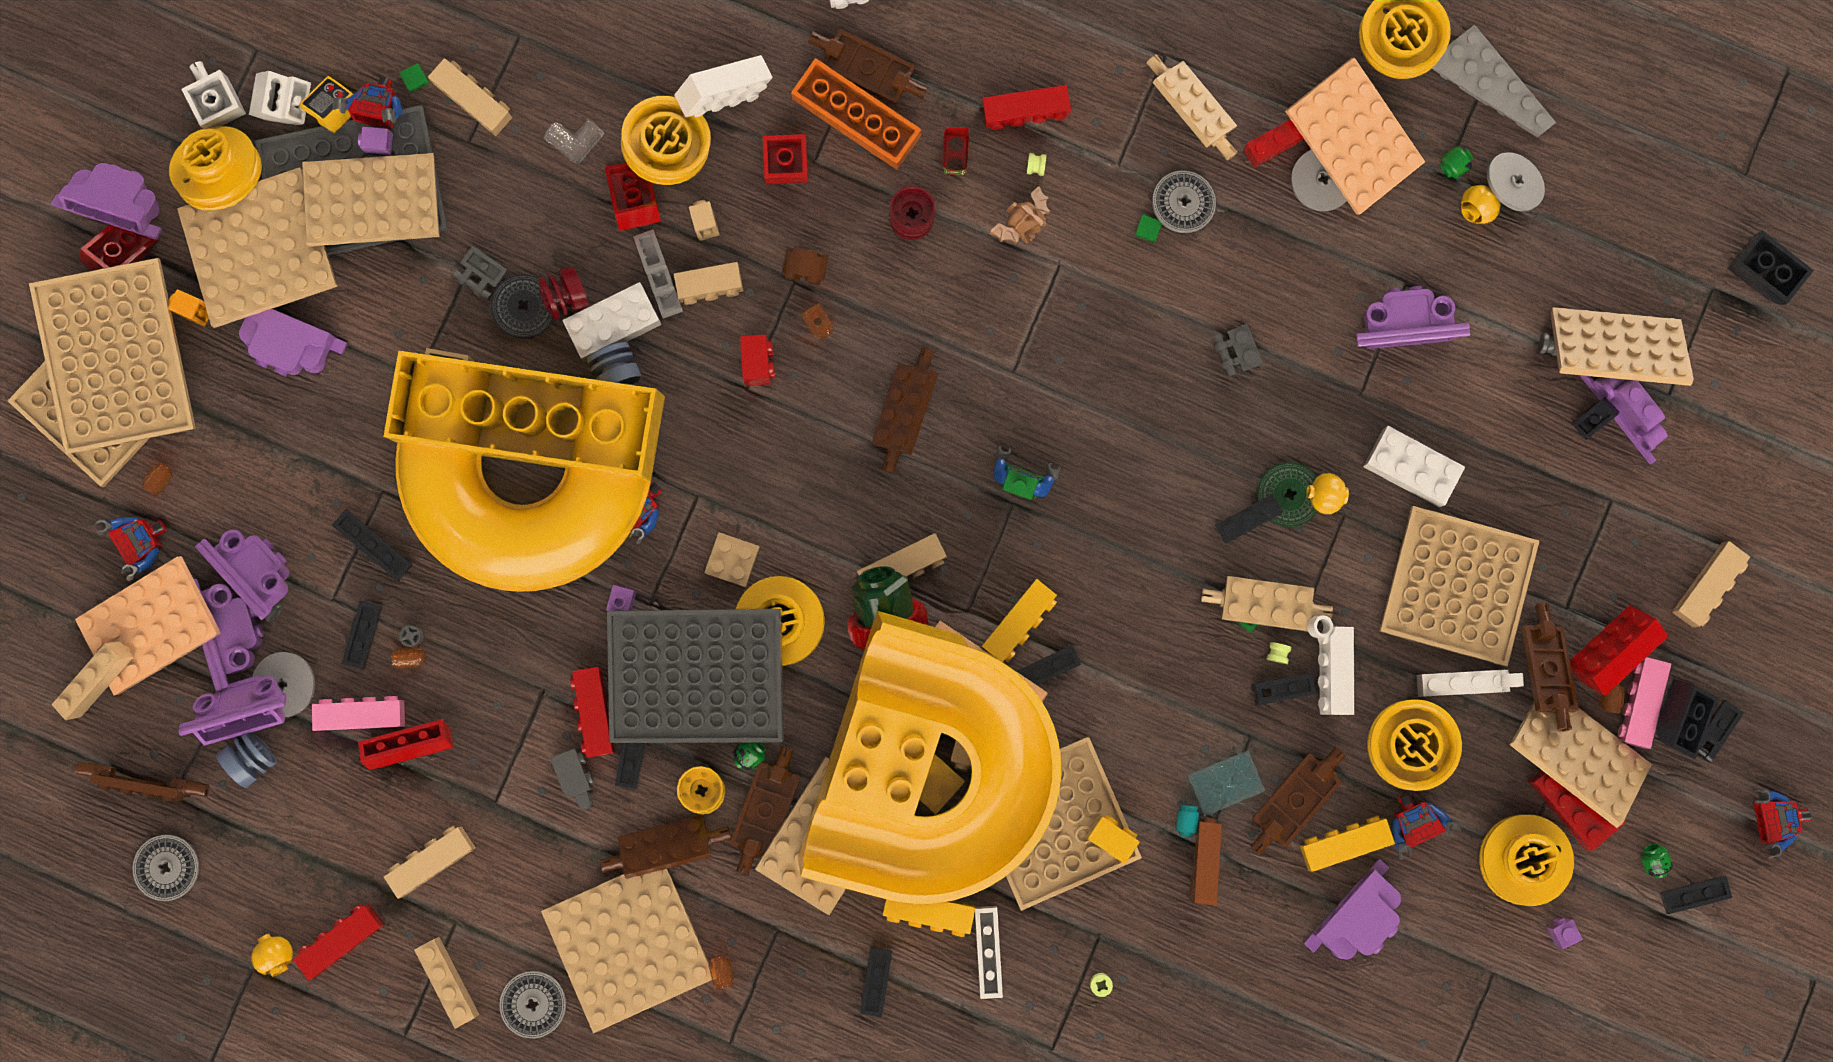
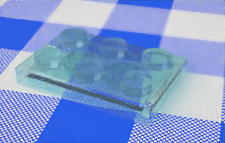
[1187,750,1265,816]

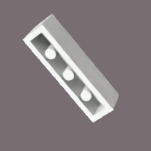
[975,906,1003,999]

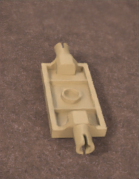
[1146,54,1238,161]
[1201,576,1333,632]

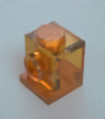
[801,303,833,339]

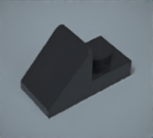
[1572,397,1620,440]

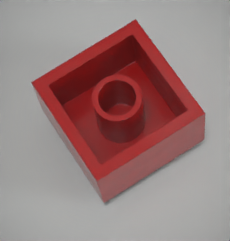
[763,134,809,184]
[740,335,775,386]

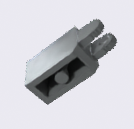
[550,748,594,810]

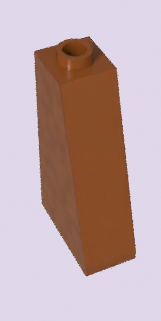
[1189,818,1222,906]

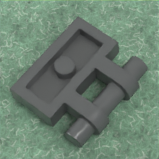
[452,246,509,300]
[1213,324,1263,377]

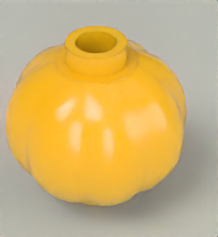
[1461,185,1501,224]
[1306,473,1349,514]
[251,934,293,977]

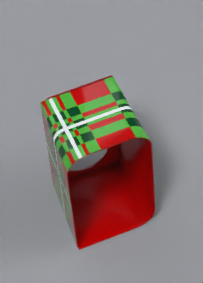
[943,127,969,175]

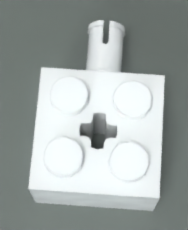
[182,61,246,129]

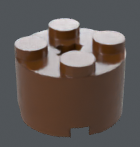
[782,247,829,285]

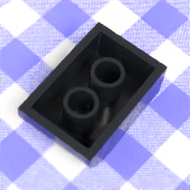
[1727,230,1814,305]
[1656,679,1719,759]

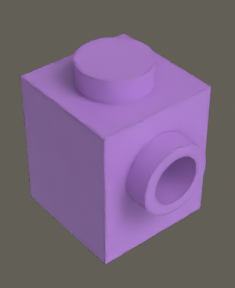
[358,127,393,155]
[606,585,637,611]
[1546,916,1583,949]

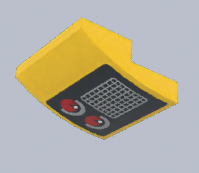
[299,76,353,133]

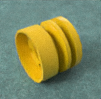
[677,766,726,815]

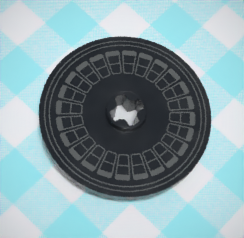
[491,274,554,338]

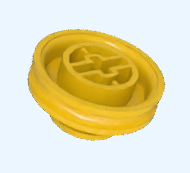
[1359,0,1450,79]
[621,96,711,185]
[169,126,262,210]
[736,576,825,666]
[1367,700,1462,791]
[1479,815,1574,906]

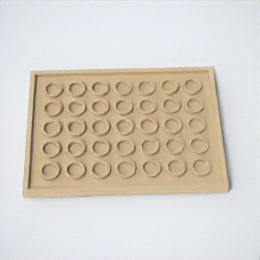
[29,258,196,454]

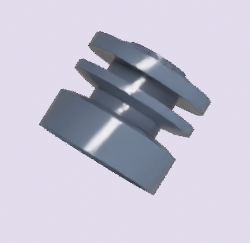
[586,342,642,385]
[216,732,277,788]

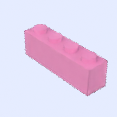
[1618,657,1671,749]
[312,696,405,731]

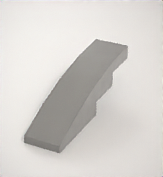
[633,229,683,319]

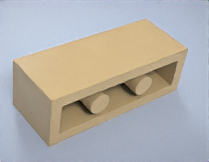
[674,262,743,305]

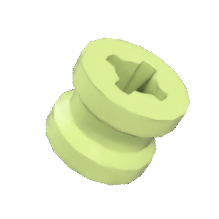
[1027,153,1046,176]
[1267,642,1292,664]
[1090,973,1113,997]

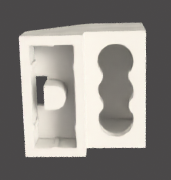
[249,71,311,125]

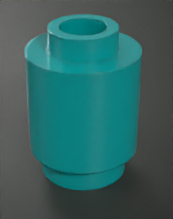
[1175,805,1199,837]

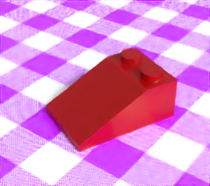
[604,162,661,231]
[80,225,160,271]

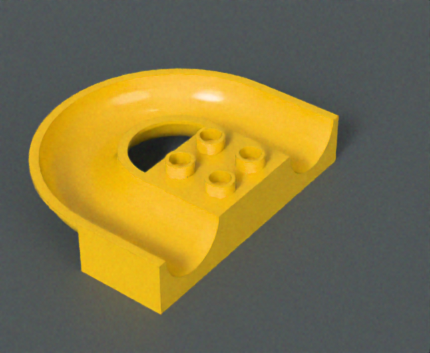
[383,351,665,592]
[798,611,1061,904]

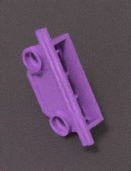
[51,163,162,240]
[1356,286,1470,349]
[239,309,348,377]
[1580,375,1668,464]
[195,530,289,620]
[194,579,264,691]
[179,676,287,746]
[1303,859,1401,959]

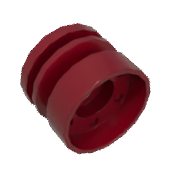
[890,186,935,240]
[537,265,589,321]

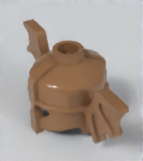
[989,186,1050,244]

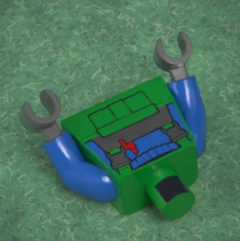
[993,445,1061,500]

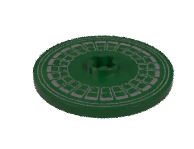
[1257,462,1318,527]

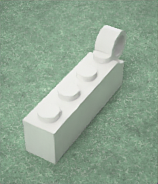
[1307,615,1354,715]
[1416,670,1524,697]

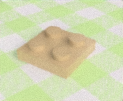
[704,532,760,588]

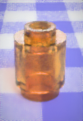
[142,462,173,496]
[391,646,425,670]
[1601,682,1625,713]
[708,955,735,990]

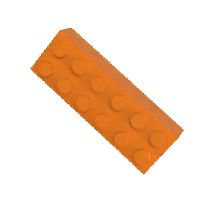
[791,58,921,170]

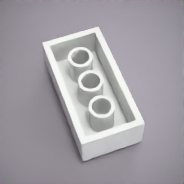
[674,55,773,118]
[562,282,662,362]
[1363,426,1465,508]

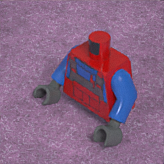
[333,77,403,130]
[629,482,662,545]
[94,517,167,581]
[1753,790,1811,858]
[1391,793,1461,860]

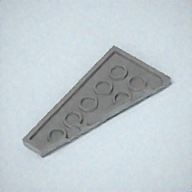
[1432,25,1556,138]

